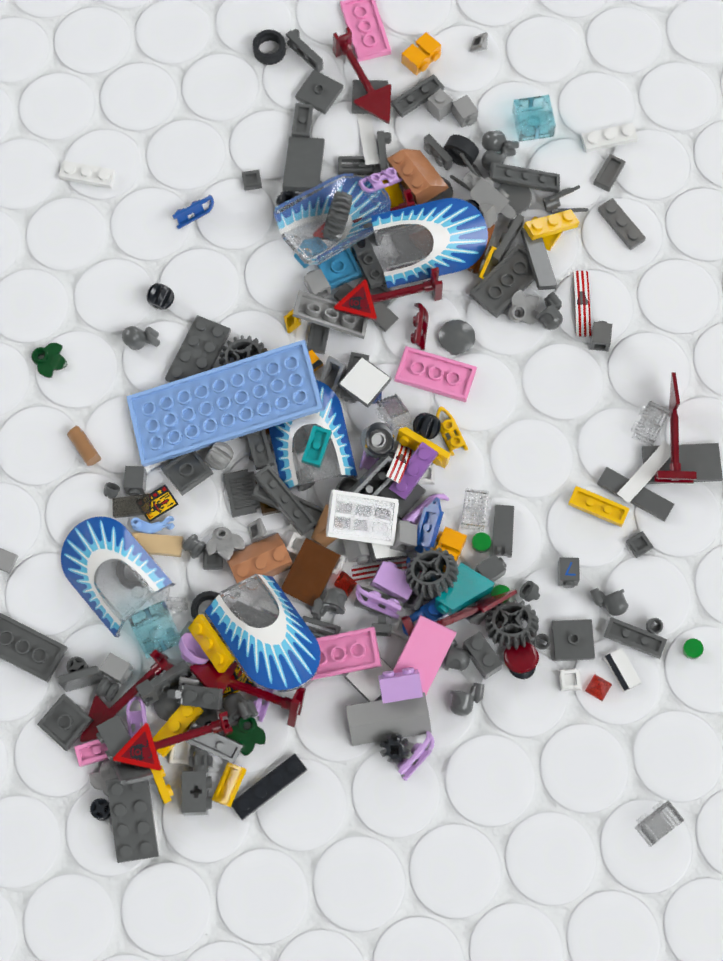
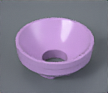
[179,632,209,664]

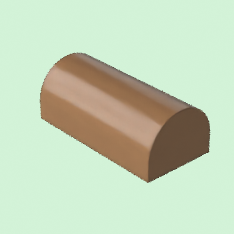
[67,425,101,466]

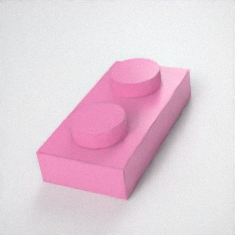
[74,739,108,767]

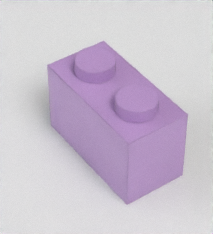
[370,561,412,603]
[378,667,423,704]

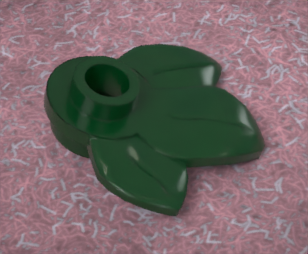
[31,343,68,378]
[227,716,266,756]

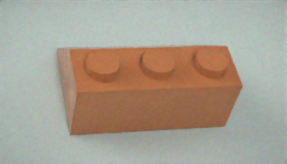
[387,149,449,205]
[227,533,293,590]

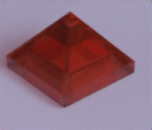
[334,571,357,597]
[585,674,612,701]

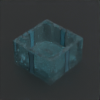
[512,95,556,142]
[128,600,181,659]

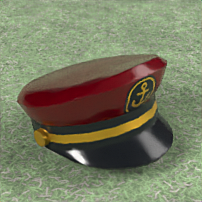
[503,642,539,679]

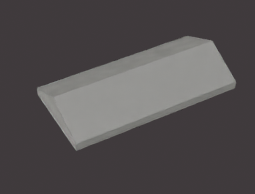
[293,290,368,339]
[346,692,432,746]

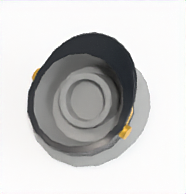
[361,422,394,458]

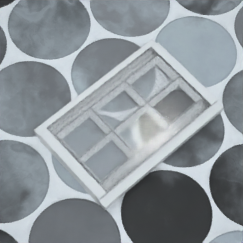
[326,490,399,546]

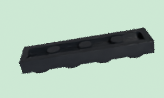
[231,754,308,821]

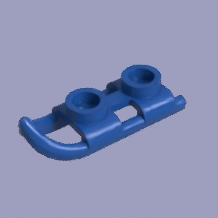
[172,195,214,229]

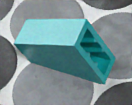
[435,563,495,615]

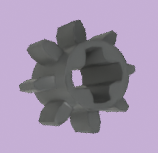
[188,751,213,773]

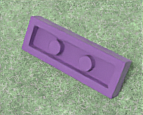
[389,442,439,500]

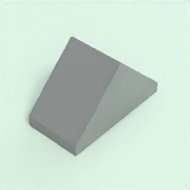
[319,356,347,393]

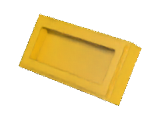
[212,762,247,808]

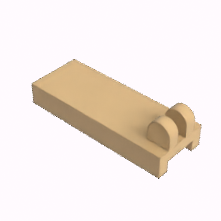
[131,532,184,557]

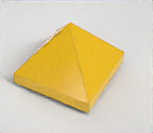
[284,309,302,333]

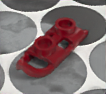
[411,303,429,350]

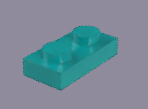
[301,425,332,468]

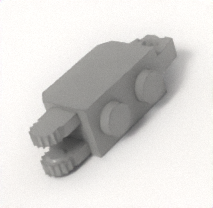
[462,171,516,219]

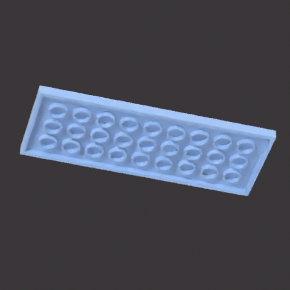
[127,340,324,467]

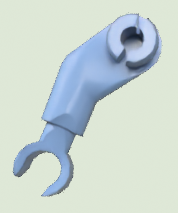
[131,516,175,534]

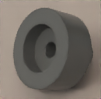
[519,581,540,602]

